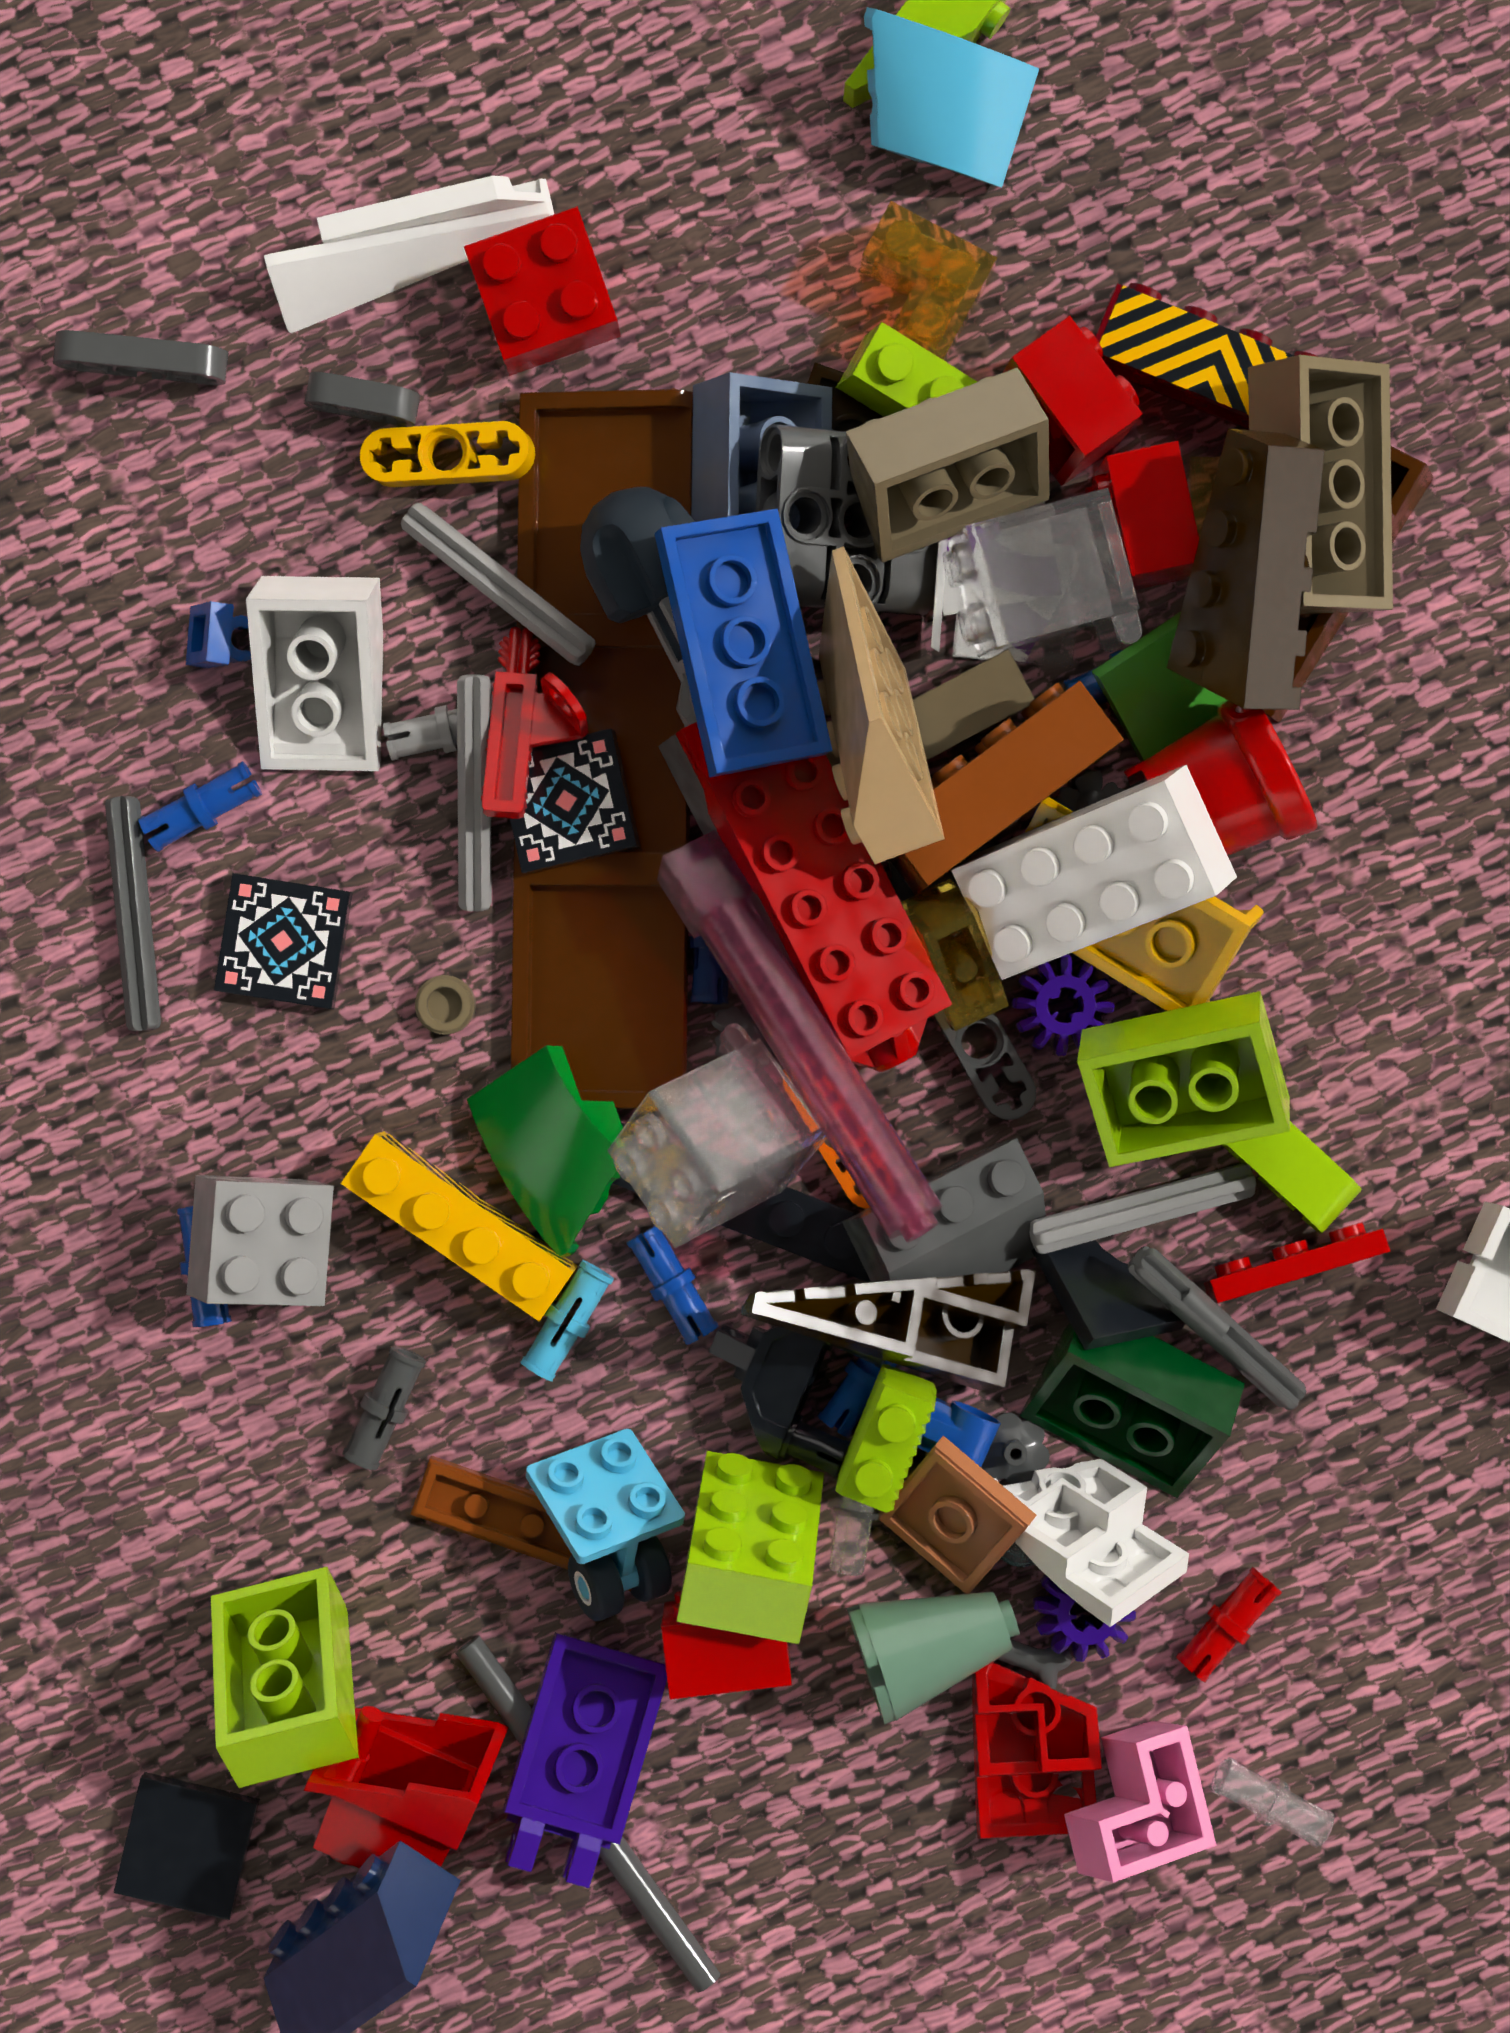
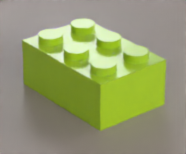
[1077,991,1290,1167]
[676,1451,824,1644]
[211,1566,359,1788]

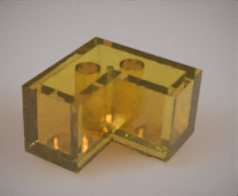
[860,201,998,361]

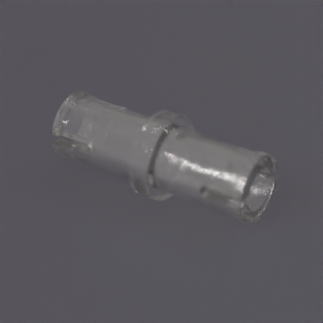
[1211,1757,1334,1848]

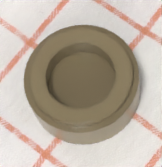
[415,975,476,1035]

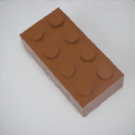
[889,681,1124,895]

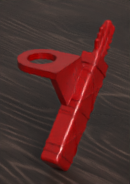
[481,627,589,819]

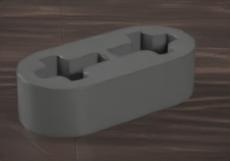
[304,372,421,427]

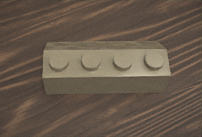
[1248,355,1393,614]

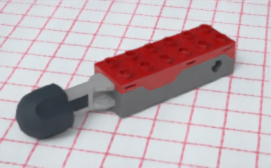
[580,487,953,1072]

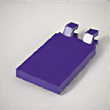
[503,1632,667,1888]

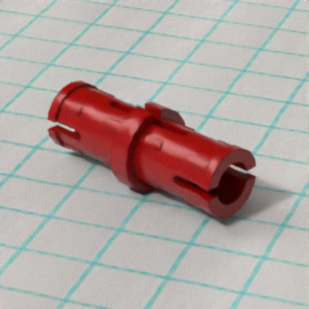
[1175,1566,1283,1683]

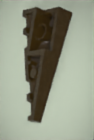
[741,1269,1036,1390]

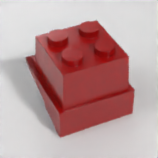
[303,1706,509,1869]

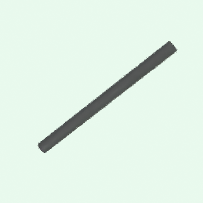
[455,1635,721,1993]

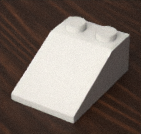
[246,576,383,771]

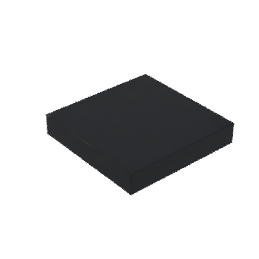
[113,1772,260,1920]

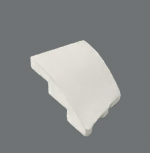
[994,1459,1189,1627]

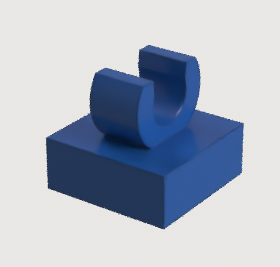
[186,601,251,668]

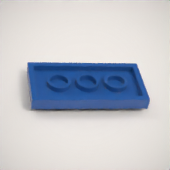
[654,508,833,778]

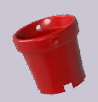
[1124,700,1318,856]

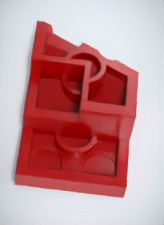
[972,1662,1102,1839]

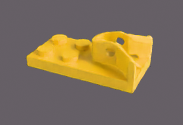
[1025,797,1264,1011]

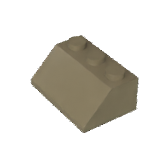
[846,367,1049,563]

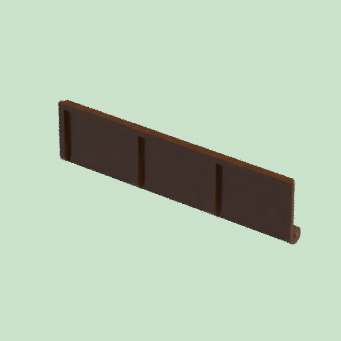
[511,388,693,1114]

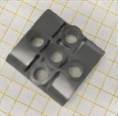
[755,424,938,616]

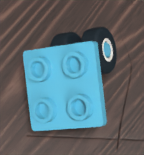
[526,1429,685,1621]

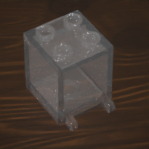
[942,488,1142,657]
[607,1023,829,1249]

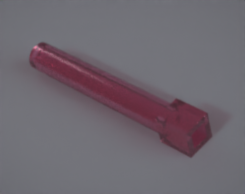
[657,830,943,1243]

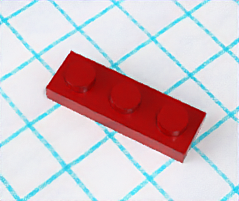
[1204,1222,1390,1304]

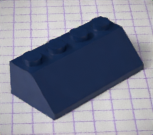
[264,1841,461,2033]

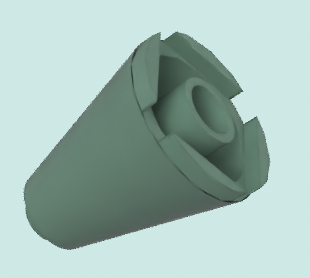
[847,1591,1020,1724]

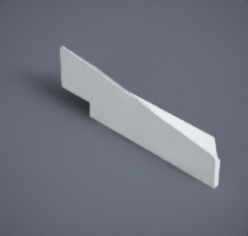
[264,176,554,333]

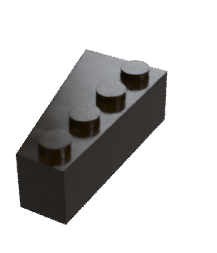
[1167,428,1325,710]

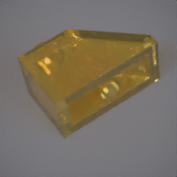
[901,879,1009,1031]

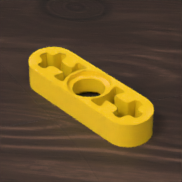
[360,421,535,488]

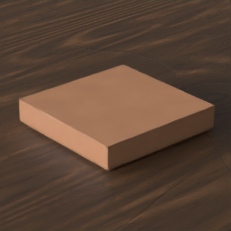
[876,1435,1037,1594]

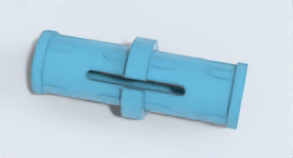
[520,1260,614,1381]

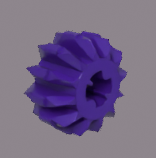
[1011,954,1115,1056]
[1033,1575,1136,1662]

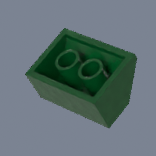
[1020,1323,1245,1498]

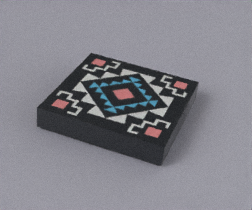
[510,728,641,874]
[214,873,353,1009]

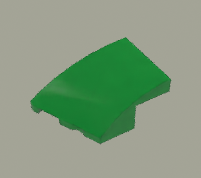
[467,1045,633,1257]

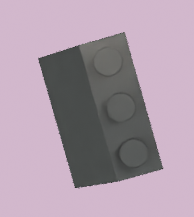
[842,1138,1046,1282]

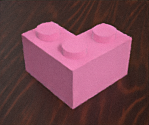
[1064,1721,1216,1883]

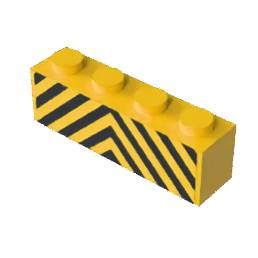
[340,1131,578,1321]

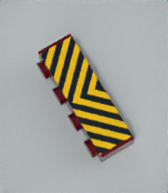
[1095,283,1318,430]

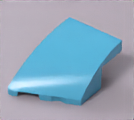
[864,7,1039,188]

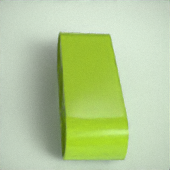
[1222,1121,1362,1234]

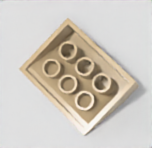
[817,546,945,864]

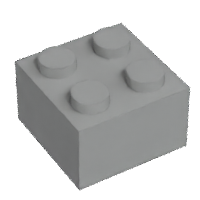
[186,1175,334,1306]

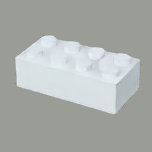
[951,765,1237,980]

